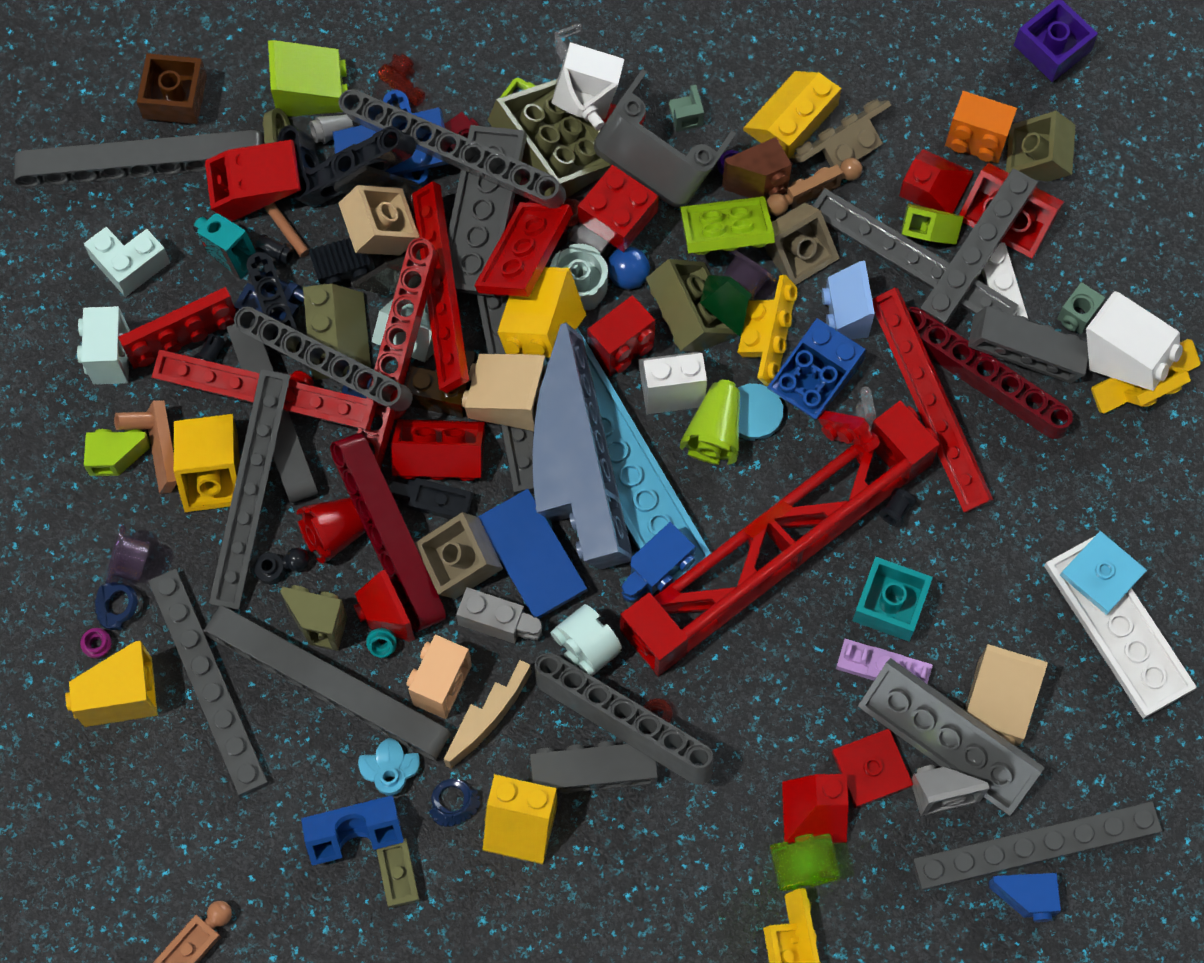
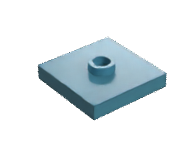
[1060,531,1147,615]

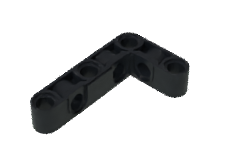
[277,125,416,207]

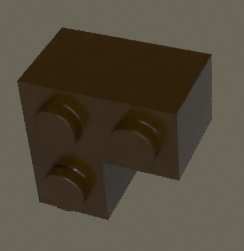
[406,350,477,418]

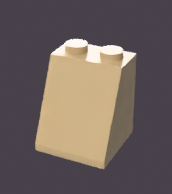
[462,354,547,431]
[965,644,1048,746]

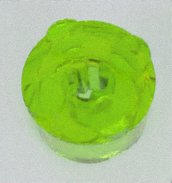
[770,834,840,891]

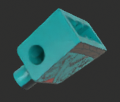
[193,213,256,280]

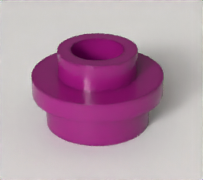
[80,628,112,658]

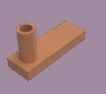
[114,401,177,494]

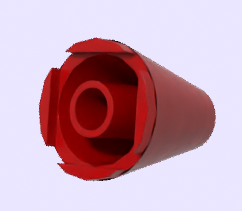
[297,497,366,563]

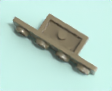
[790,99,891,168]

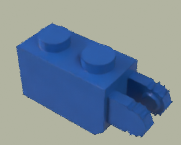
[621,522,696,603]

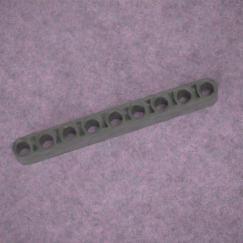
[339,89,566,208]
[14,130,264,187]
[203,606,451,761]

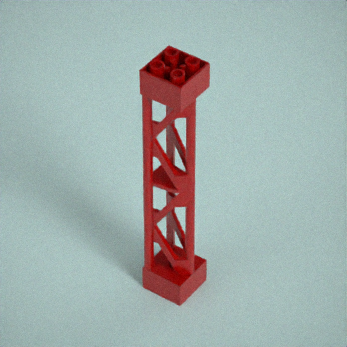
[620,400,940,676]

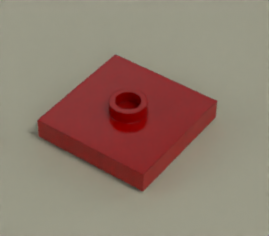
[832,728,913,809]

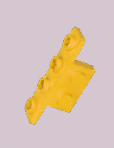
[738,275,798,387]
[1091,339,1201,414]
[763,888,821,963]

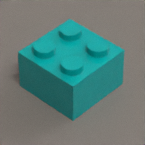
[852,556,933,642]

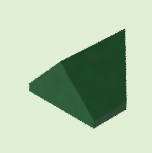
[700,275,752,337]

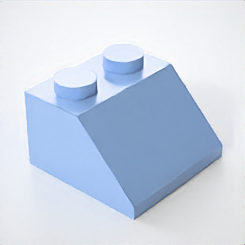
[822,261,875,339]

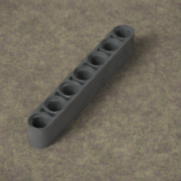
[234,306,413,412]
[226,319,318,504]
[535,653,713,785]

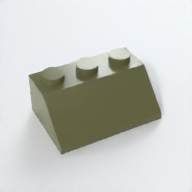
[646,259,738,352]
[303,284,371,380]

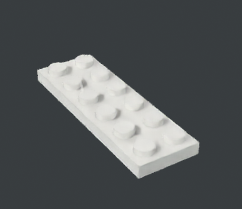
[1044,536,1197,719]

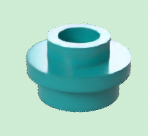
[366,628,397,658]

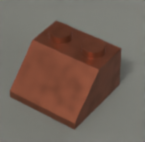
[722,137,792,200]

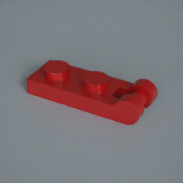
[817,410,880,452]

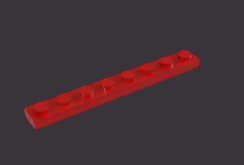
[412,181,469,393]
[872,287,993,513]
[151,349,377,431]

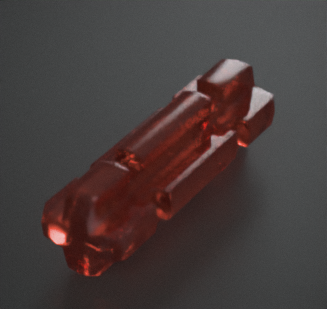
[377,64,425,106]

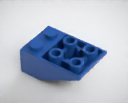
[767,318,866,420]

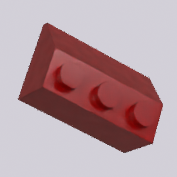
[959,163,1064,258]
[392,419,485,481]

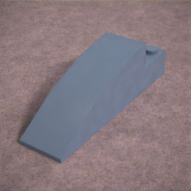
[532,323,633,570]

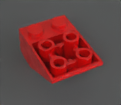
[205,140,301,222]

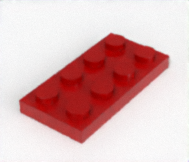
[474,202,573,297]
[118,287,236,369]

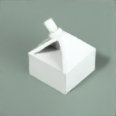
[552,42,624,130]

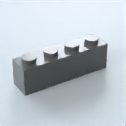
[968,306,1088,384]
[530,741,658,795]

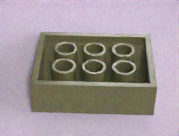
[487,79,611,198]

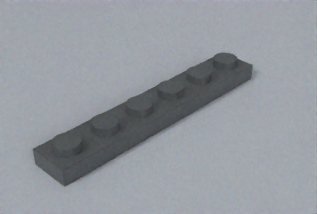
[920,168,1038,326]

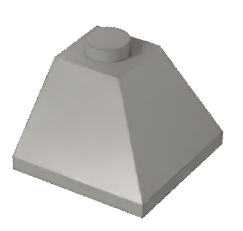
[911,765,989,816]

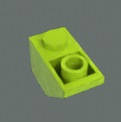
[901,203,963,244]
[84,429,150,476]

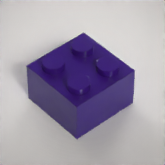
[1014,0,1098,82]

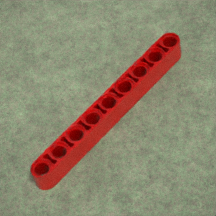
[357,238,438,469]

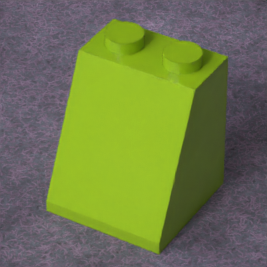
[268,40,348,117]

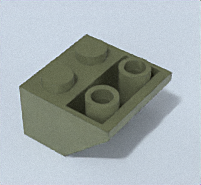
[281,585,348,651]

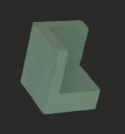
[669,85,704,132]

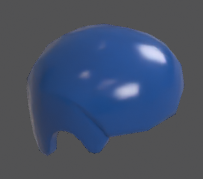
[607,247,651,290]

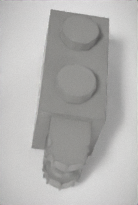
[456,587,542,644]

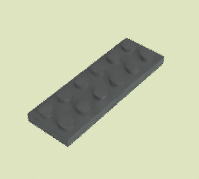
[448,125,527,296]
[857,658,1045,816]

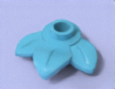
[358,738,420,796]

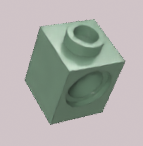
[1057,282,1105,334]

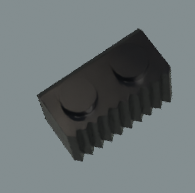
[309,237,375,286]

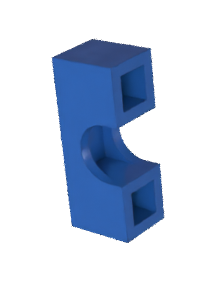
[301,795,404,866]

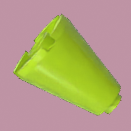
[680,379,740,465]

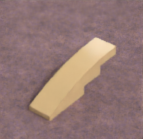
[444,660,532,768]

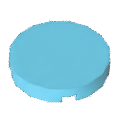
[738,383,783,441]

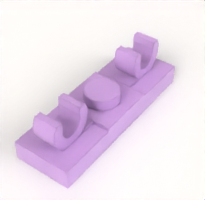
[836,639,933,684]

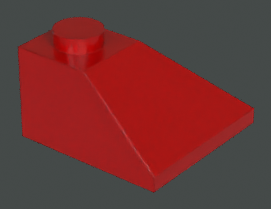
[899,149,974,214]
[353,570,415,642]
[782,774,848,844]

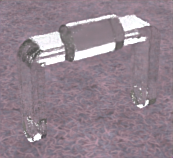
[554,23,583,62]
[856,387,876,431]

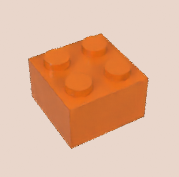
[945,91,1017,163]

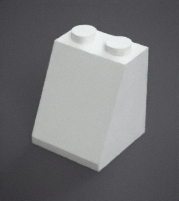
[1086,291,1183,391]
[638,352,707,415]

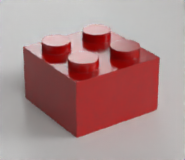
[578,164,659,252]
[587,295,655,377]

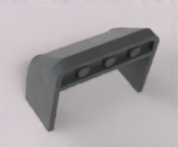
[594,68,736,208]

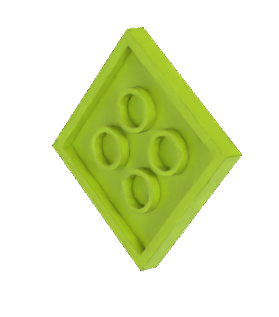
[680,196,775,255]

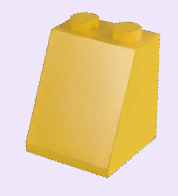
[497,267,586,358]
[173,414,240,512]
[65,641,158,727]
[482,774,558,864]

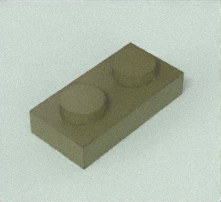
[376,838,420,908]

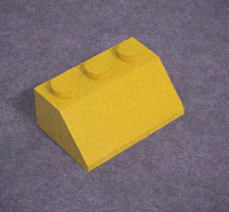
[743,71,841,159]

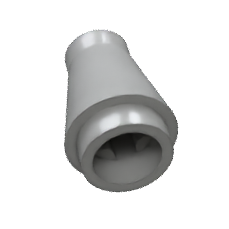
[309,114,353,144]

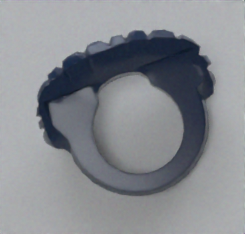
[95,582,138,630]
[429,779,480,827]

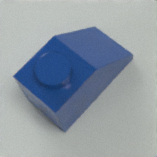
[989,873,1061,922]

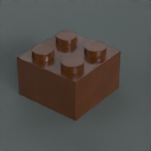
[137,53,207,124]

